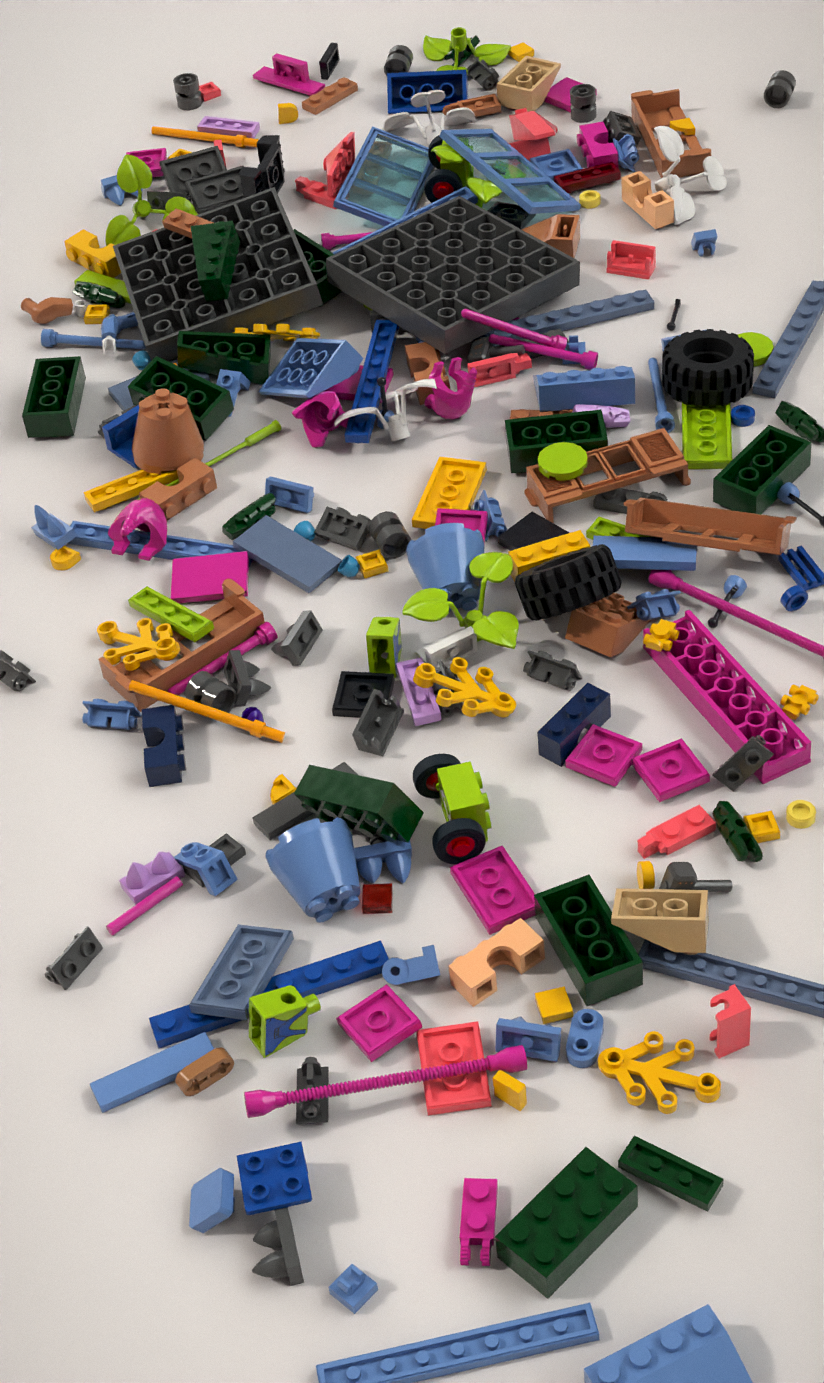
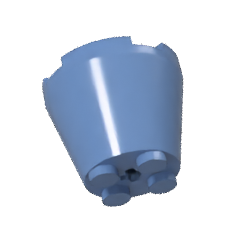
[406,523,485,612]
[265,817,360,923]

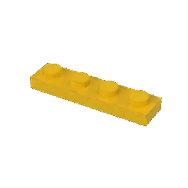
[83,469,178,513]

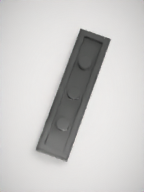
[252,762,358,840]

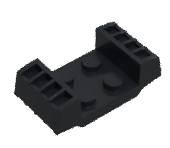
[239,135,285,198]

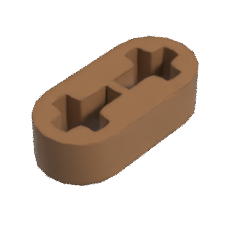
[175,1047,234,1096]

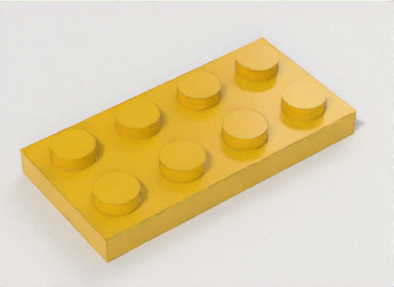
[412,456,487,529]

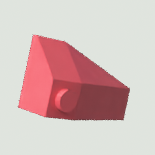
[509,108,558,140]
[323,132,355,196]

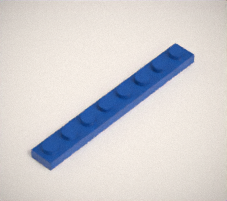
[344,320,399,444]
[149,940,389,1049]

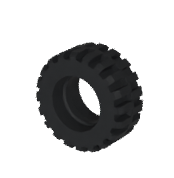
[662,329,754,408]
[514,544,622,621]

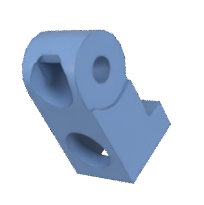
[382,945,440,985]

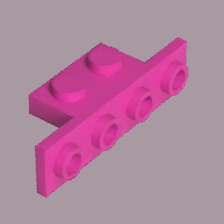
[253,53,325,96]

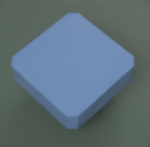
[189,1168,235,1233]

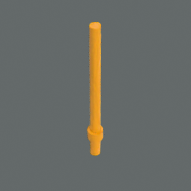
[151,126,259,148]
[129,680,285,743]

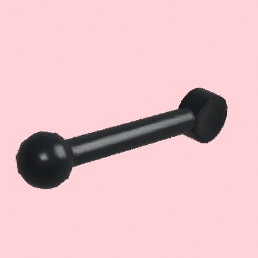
[667,299,681,331]

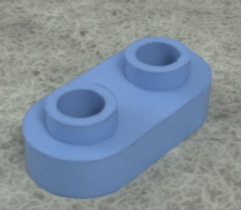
[566,1009,604,1068]

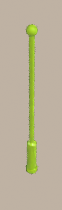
[137,420,282,500]

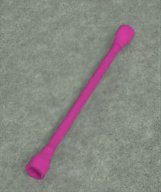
[649,570,824,658]
[244,1045,527,1118]

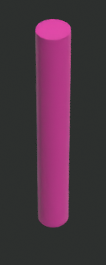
[106,876,183,935]

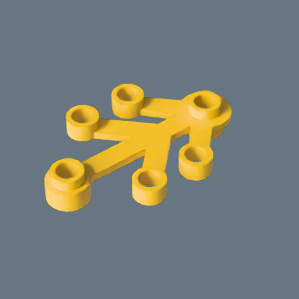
[233,324,320,341]
[97,618,180,671]
[413,657,516,717]
[598,1031,721,1114]

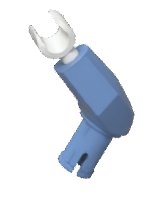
[101,312,138,354]

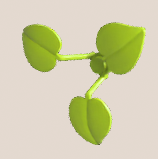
[423,27,511,75]
[431,144,526,208]
[105,154,198,246]
[402,552,519,649]

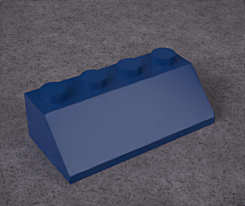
[387,70,468,114]

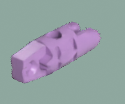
[572,404,630,428]

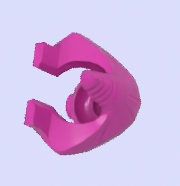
[424,357,477,420]
[292,391,349,448]
[108,498,167,561]

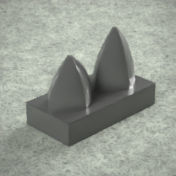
[271,610,323,666]
[223,650,271,706]
[252,1207,304,1286]

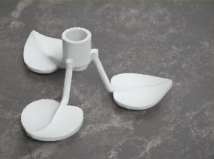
[383,90,476,147]
[654,126,727,225]
[334,379,437,441]

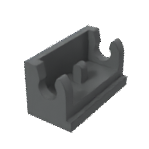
[352,689,404,757]

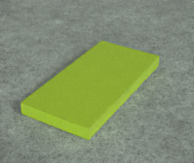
[682,402,732,469]

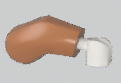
[21,297,87,324]

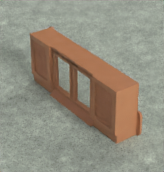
[631,89,711,178]
[524,428,691,523]
[624,498,797,555]
[98,579,265,712]

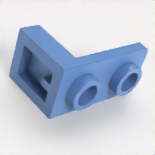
[216,369,251,417]
[174,842,238,896]

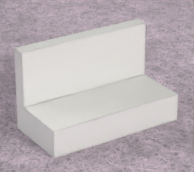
[416,626,478,670]

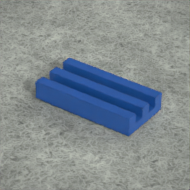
[778,545,824,590]

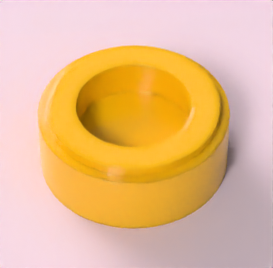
[637,861,655,889]

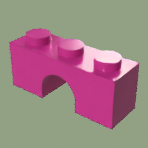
[576,122,618,168]

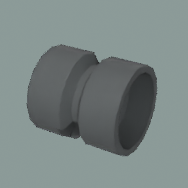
[384,45,413,76]
[764,70,796,108]
[173,73,202,110]
[570,84,597,123]
[369,511,411,559]
[185,671,236,713]

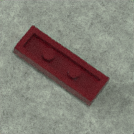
[554,162,621,193]

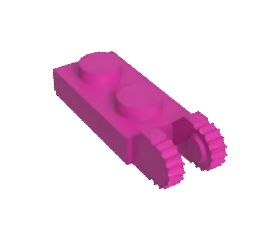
[459,1178,498,1266]

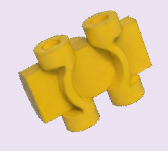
[643,619,679,652]
[780,684,819,720]

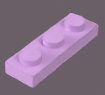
[197,116,260,139]
[396,657,442,726]

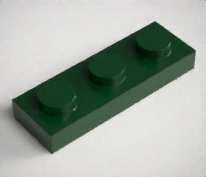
[618,1135,724,1212]

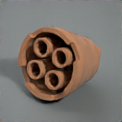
[132,389,204,475]

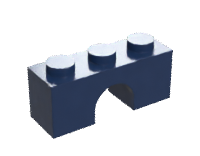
[537,683,611,767]
[142,705,186,787]

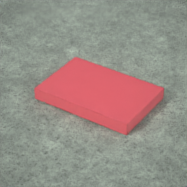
[416,1021,492,1116]

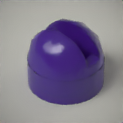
[242,707,264,722]

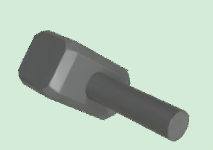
[467,337,525,363]
[659,862,733,892]

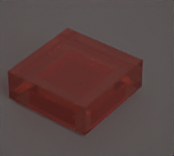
[362,883,393,914]

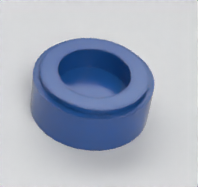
[731,405,755,427]
[780,585,808,611]

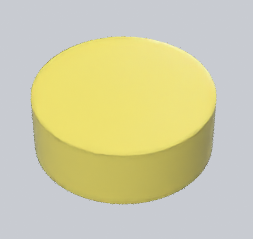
[579,190,601,209]
[786,800,816,829]

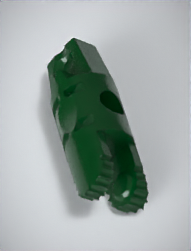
[444,35,480,67]
[73,281,126,308]
[775,401,824,443]
[222,493,276,540]
[712,801,763,862]

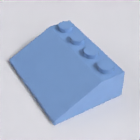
[258,338,364,398]
[533,366,635,412]
[584,1304,753,1383]

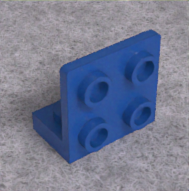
[102,405,139,468]
[237,1141,312,1215]

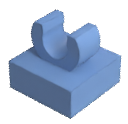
[691,229,717,257]
[563,335,586,364]
[328,1264,378,1314]

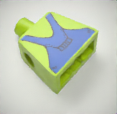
[366,617,402,678]
[249,985,321,1058]

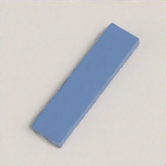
[89,1032,214,1113]

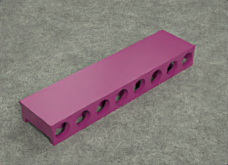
[643,610,811,784]

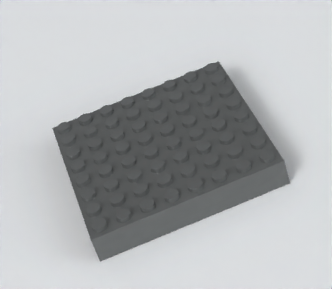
[113,187,323,362]
[326,196,580,354]

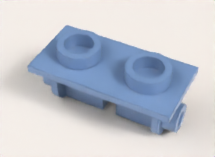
[613,134,639,172]
[474,490,507,541]
[627,589,681,621]
[82,699,142,730]

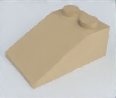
[497,56,561,111]
[611,888,709,955]

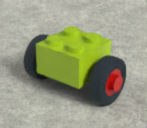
[424,135,474,203]
[412,753,492,864]

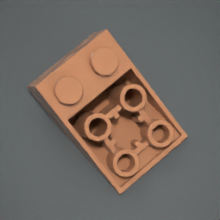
[521,214,580,259]
[565,593,651,658]

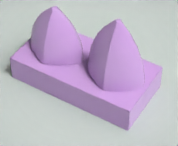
[119,852,185,905]

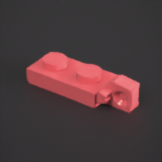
[295,176,349,209]
[467,353,532,387]
[637,805,716,859]

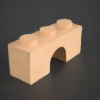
[621,171,674,229]
[448,918,545,1007]

